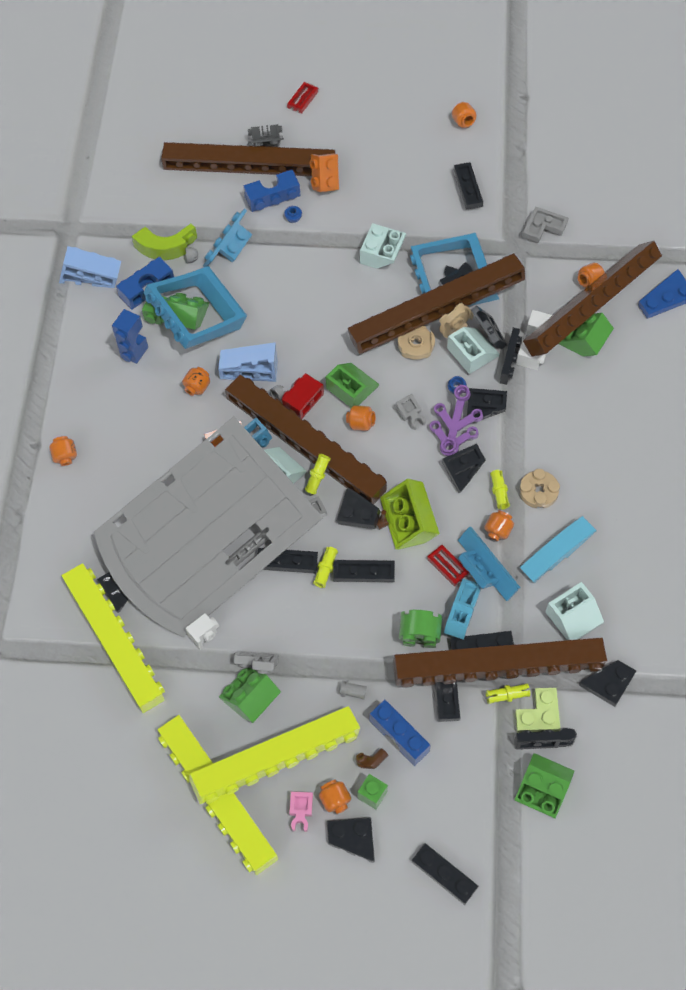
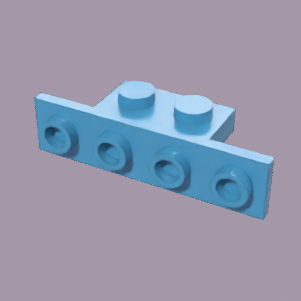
[202,208,252,267]
[458,527,521,601]

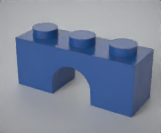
[243,170,301,212]
[116,256,174,310]
[112,309,148,364]
[370,700,431,767]

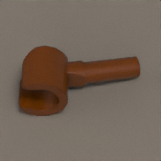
[377,510,389,529]

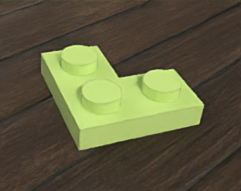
[515,688,561,733]

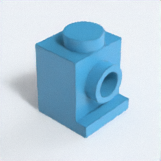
[244,418,272,448]

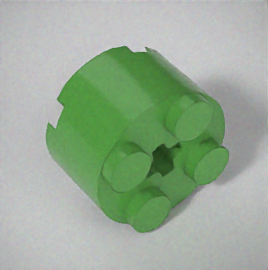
[399,610,442,648]

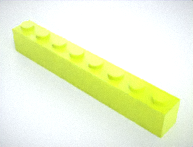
[61,563,165,713]
[190,706,360,804]
[157,715,278,876]

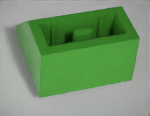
[160,293,209,330]
[559,313,614,356]
[325,363,379,408]
[219,668,281,723]
[515,753,574,819]

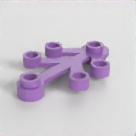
[429,385,483,456]

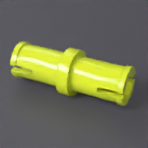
[304,454,331,494]
[490,470,510,510]
[313,546,338,588]
[486,683,531,704]

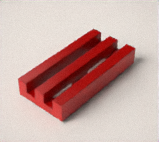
[287,82,319,114]
[427,545,469,587]

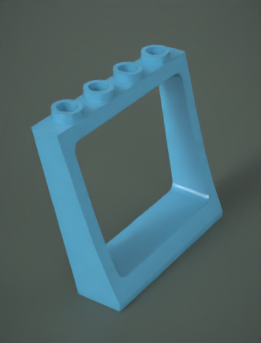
[410,233,499,307]
[143,266,247,349]

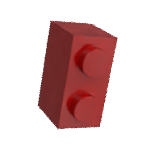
[282,373,324,419]

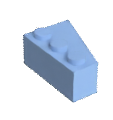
[59,246,121,288]
[218,342,278,382]

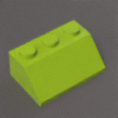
[380,478,440,550]

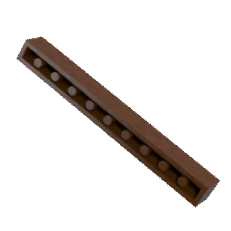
[161,142,336,176]
[523,241,662,357]
[348,253,525,355]
[225,374,387,504]
[393,637,607,688]

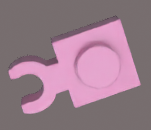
[289,792,313,832]

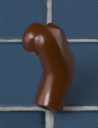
[356,748,388,769]

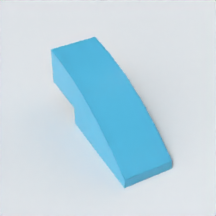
[444,579,481,639]

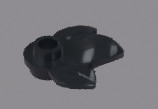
[440,262,473,285]

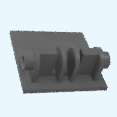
[248,124,284,146]

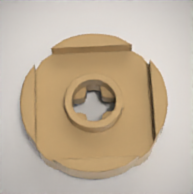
[439,303,474,338]
[398,326,435,360]
[520,469,560,508]

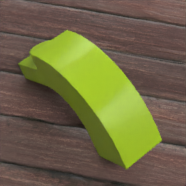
[131,223,197,260]

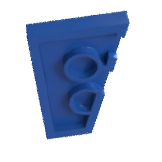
[638,269,686,319]

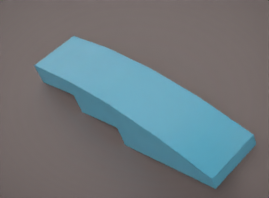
[520,516,596,583]

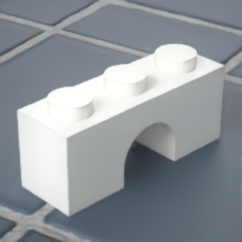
[516,310,553,370]

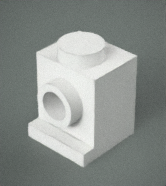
[185,613,220,650]

